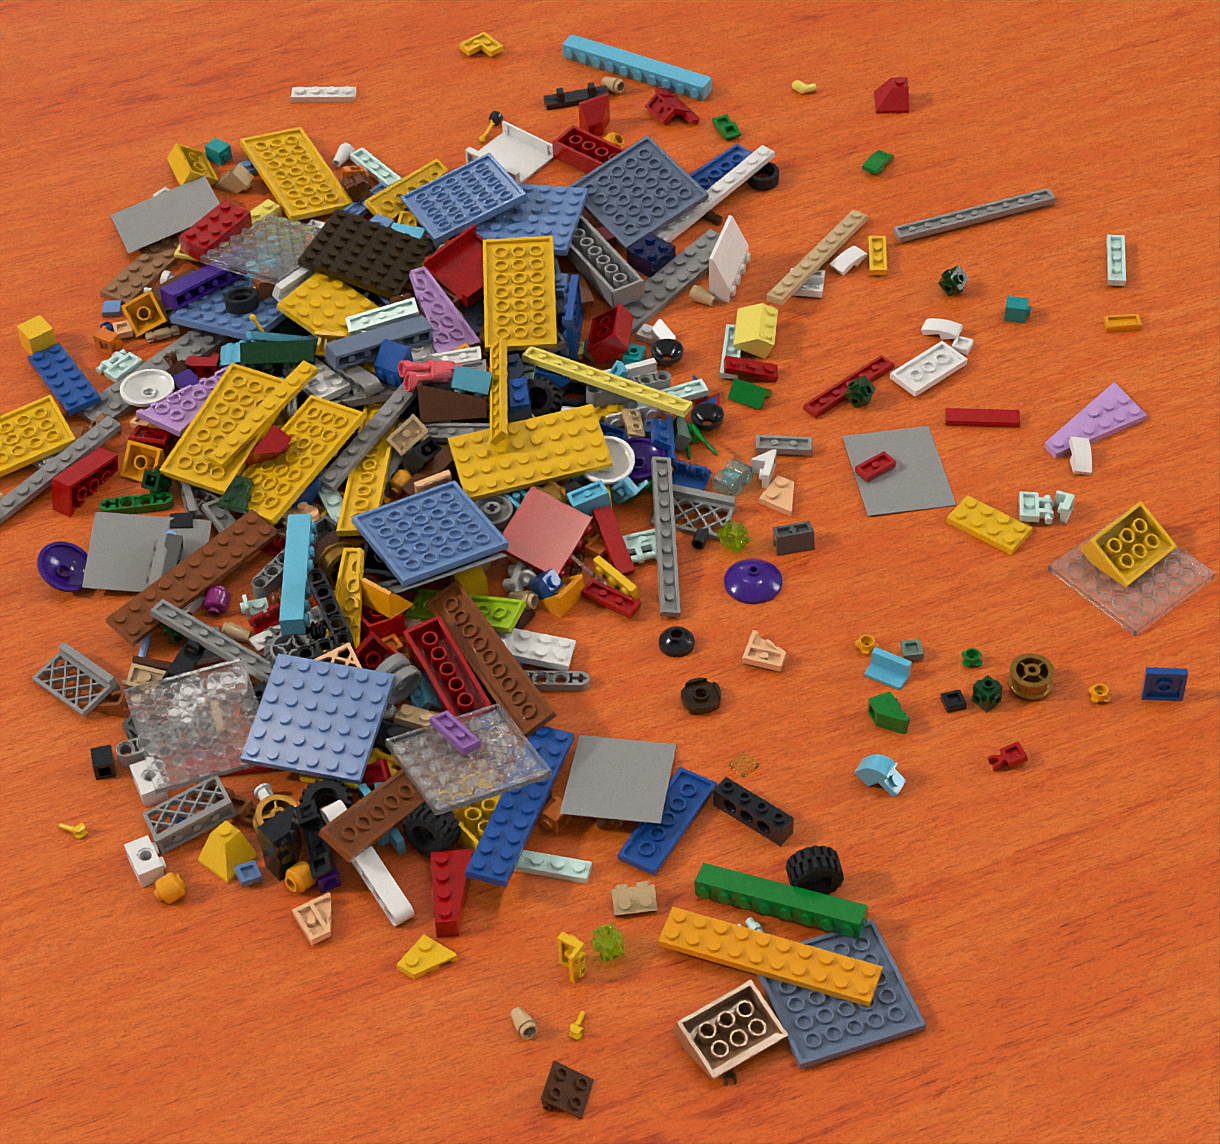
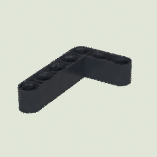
[297,569,355,663]

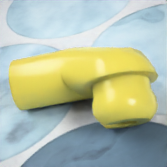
[792,80,816,94]

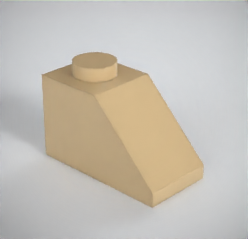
[215,163,254,193]

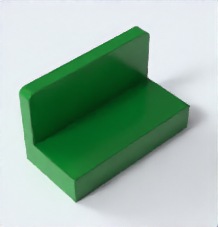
[728,378,772,410]

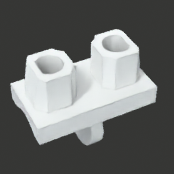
[502,561,536,592]

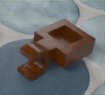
[163,351,189,376]

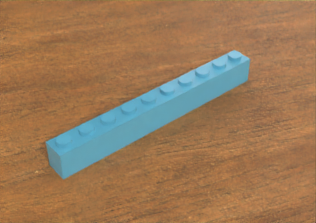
[562,34,712,101]

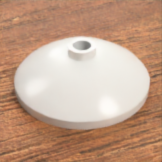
[120,369,175,407]
[583,436,635,485]

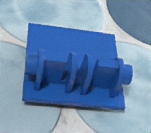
[672,460,712,490]

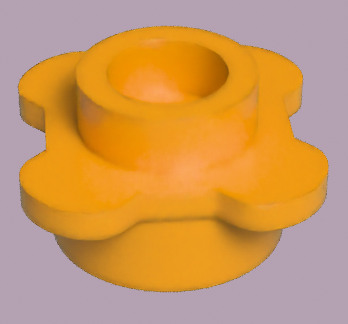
[855,635,879,655]
[1089,684,1111,703]

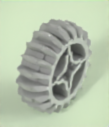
[263,631,314,668]

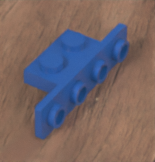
[650,415,676,466]

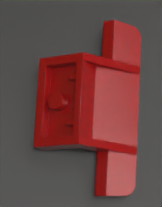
[645,88,700,126]

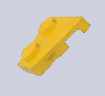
[397,934,457,980]

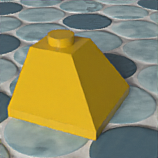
[198,820,258,883]

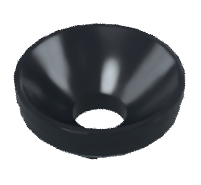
[651,339,683,366]
[690,403,724,431]
[659,626,695,658]

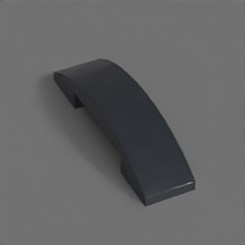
[295,799,334,879]

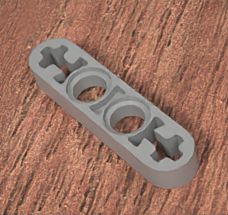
[524,670,590,691]

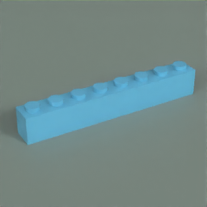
[279,513,317,635]

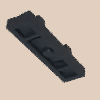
[543,82,610,111]
[154,638,206,701]

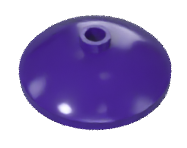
[624,437,666,481]
[37,541,88,592]
[724,559,782,604]

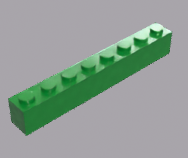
[694,863,868,939]

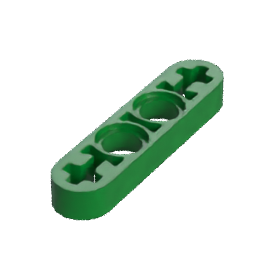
[99,492,174,514]

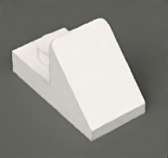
[636,319,676,345]
[751,449,777,489]

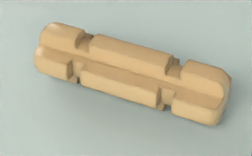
[145,325,180,343]

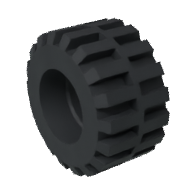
[527,377,566,417]
[299,778,353,825]
[403,800,461,858]
[786,845,844,895]

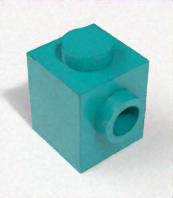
[205,138,232,166]
[1004,296,1031,323]
[623,343,646,365]

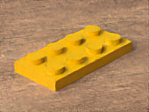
[946,495,1032,555]

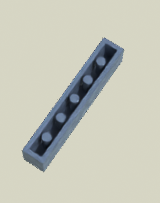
[325,315,433,371]

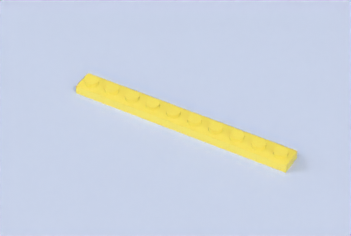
[522,346,693,417]

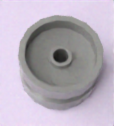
[474,495,513,534]
[375,653,422,705]

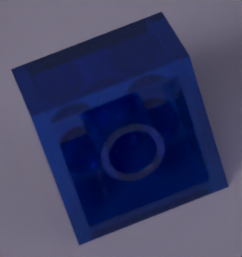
[627,232,676,278]

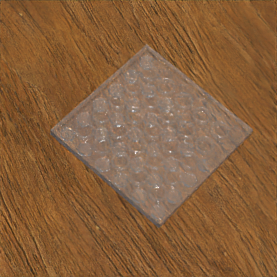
[200,214,322,285]
[1048,510,1216,636]
[123,658,259,794]
[385,703,552,816]

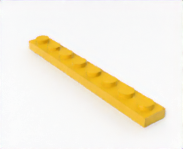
[490,338,508,446]
[208,360,319,469]

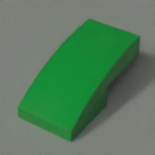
[712,114,741,140]
[862,150,894,174]

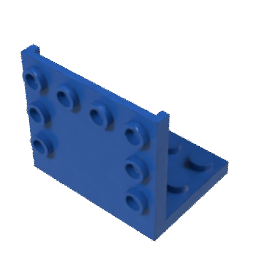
[514,274,584,363]

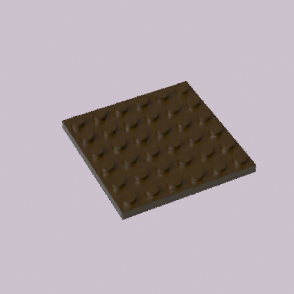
[297,209,433,299]

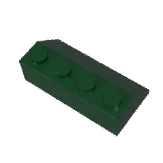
[240,340,316,370]

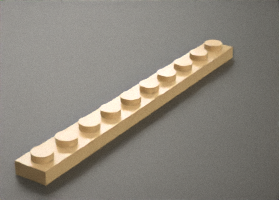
[767,210,868,306]

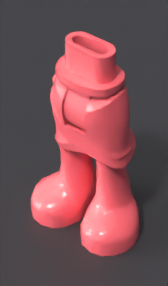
[398,360,463,392]

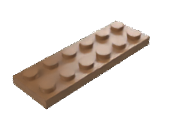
[100,236,180,305]

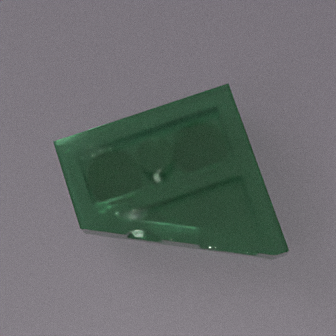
[217,475,254,514]

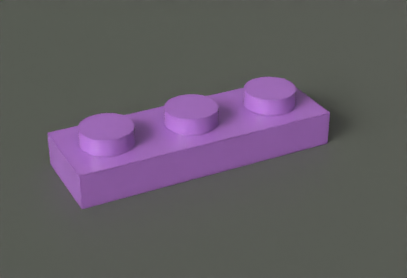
[430,711,481,755]

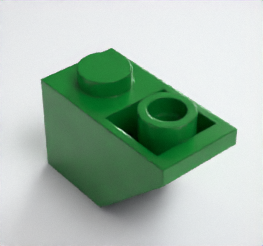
[867,691,910,734]

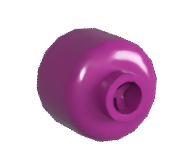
[203,585,231,616]

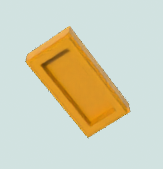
[1103,314,1142,332]

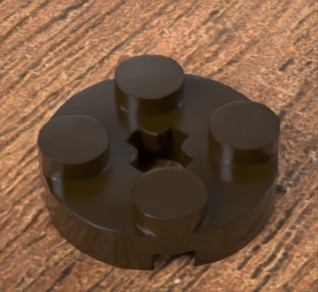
[681,678,721,715]

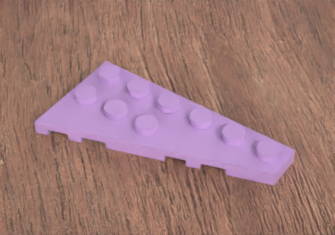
[409,267,481,354]
[136,366,229,437]
[1044,382,1147,459]

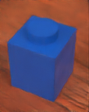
[528,568,564,600]

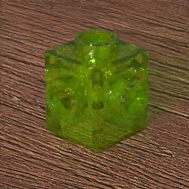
[717,519,751,553]
[591,922,624,962]

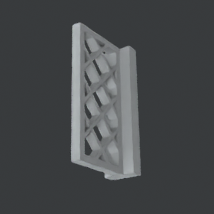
[177,480,234,519]
[651,484,737,541]
[32,641,121,717]
[142,774,238,854]

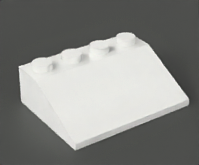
[709,215,751,303]

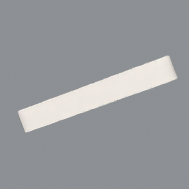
[320,800,415,927]

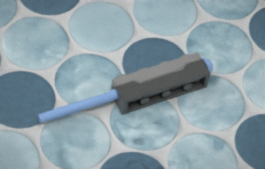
[138,530,183,657]

